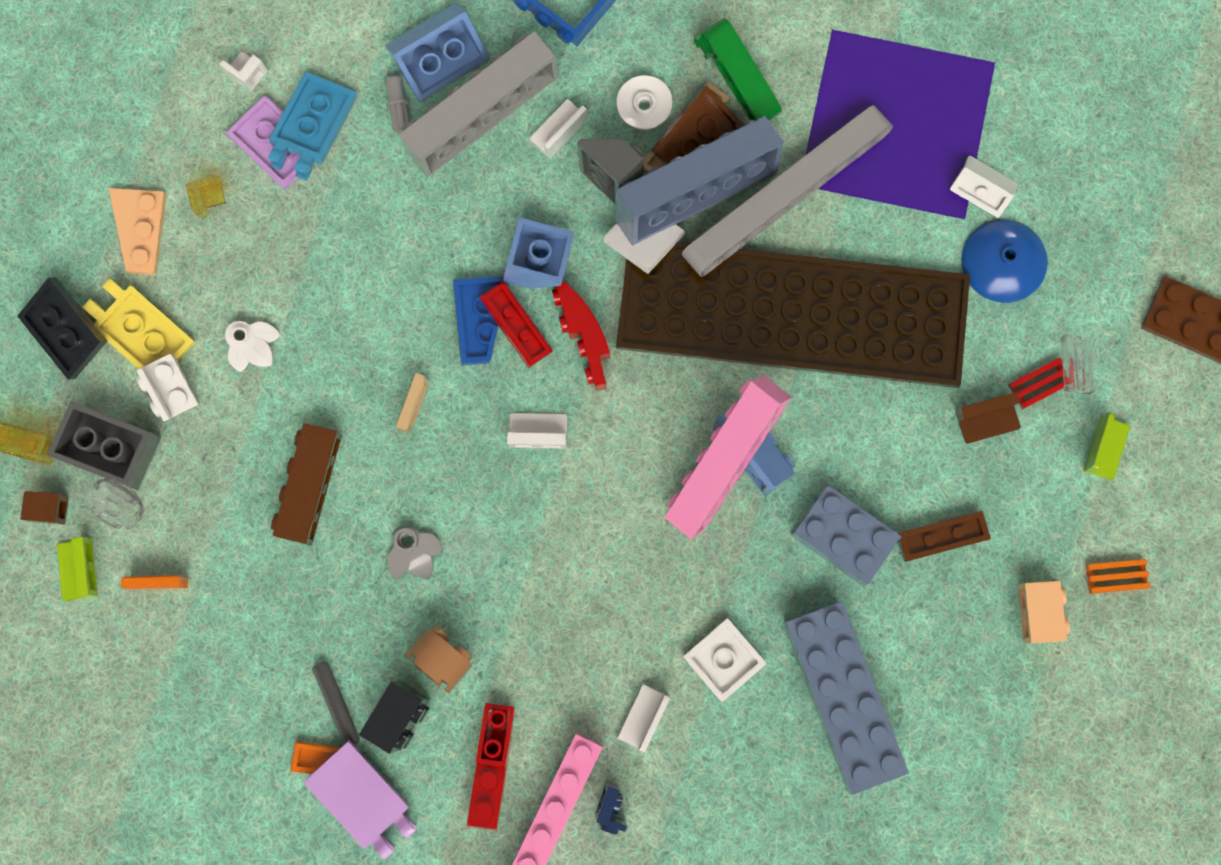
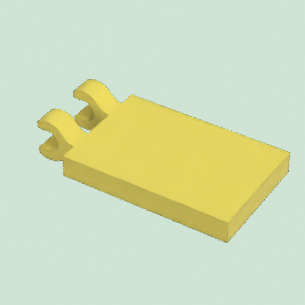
[82,278,196,369]

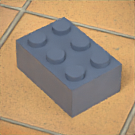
[791,485,902,586]

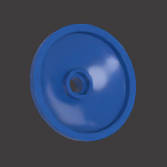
[961,220,1048,303]

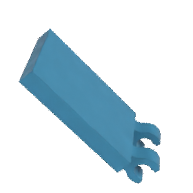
[268,71,357,181]

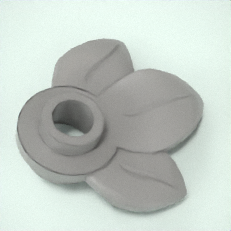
[387,526,443,579]

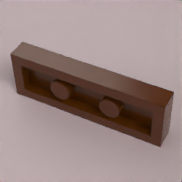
[897,511,991,562]

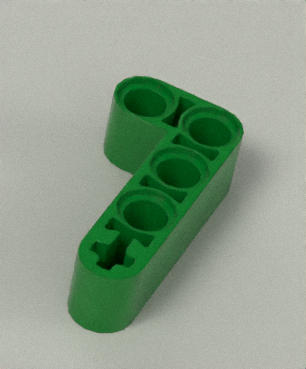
[694,18,782,121]

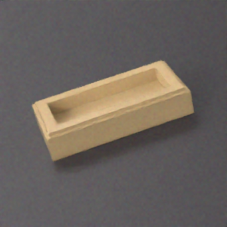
[396,373,429,434]

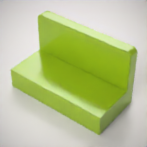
[1083,413,1131,481]
[57,537,98,601]

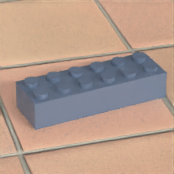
[615,116,784,246]
[783,601,909,795]

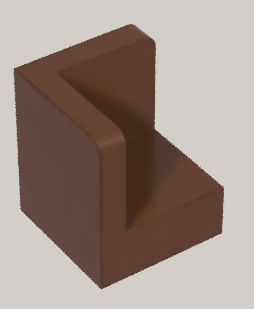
[20,491,69,525]

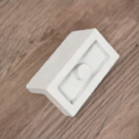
[529,99,588,159]
[950,156,1017,218]
[507,413,568,449]
[617,684,670,753]

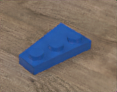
[453,276,508,366]

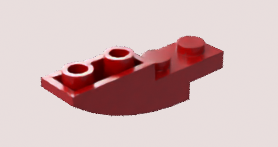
[552,281,610,391]
[467,703,515,831]

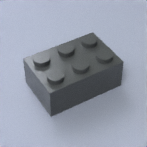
[47,401,161,490]

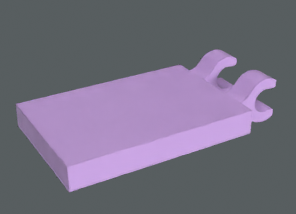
[303,739,417,860]

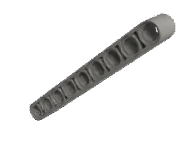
[682,105,893,277]

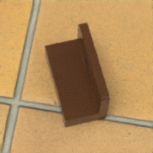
[955,392,1021,444]

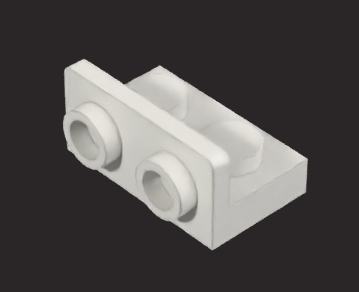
[136,353,199,422]

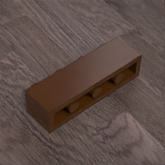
[271,423,342,546]

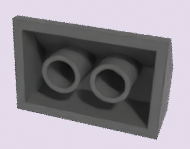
[577,139,644,204]

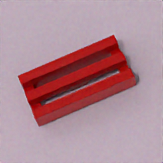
[1008,357,1075,410]

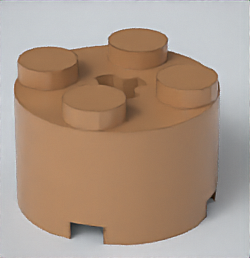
[404,626,472,694]

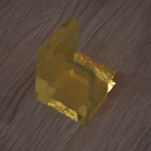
[186,176,227,218]

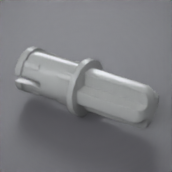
[385,76,409,133]

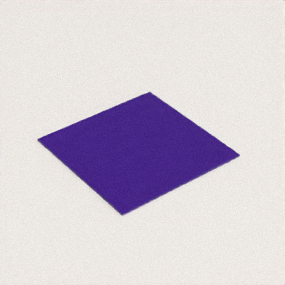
[805,29,995,220]

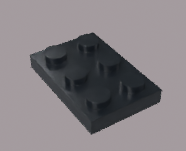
[17,277,107,380]

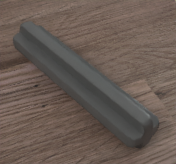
[312,662,360,745]

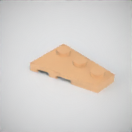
[108,188,166,275]

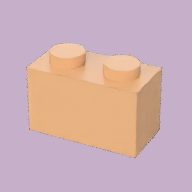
[1018,581,1070,644]

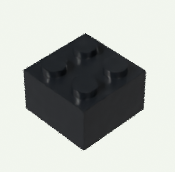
[359,681,430,754]

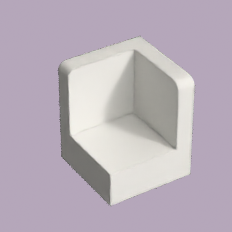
[219,52,268,92]

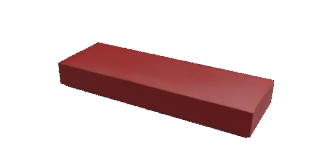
[479,281,553,369]

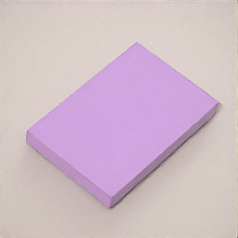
[225,95,301,190]

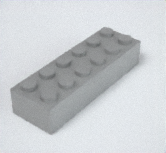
[399,31,558,178]

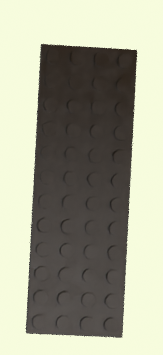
[616,242,970,388]

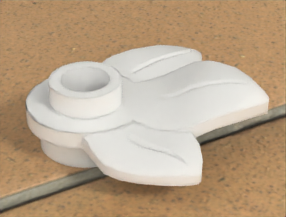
[225,321,280,372]

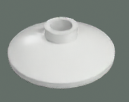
[616,75,672,130]

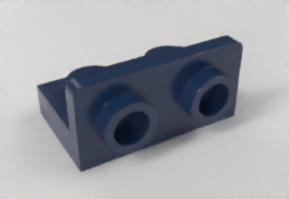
[595,781,627,835]

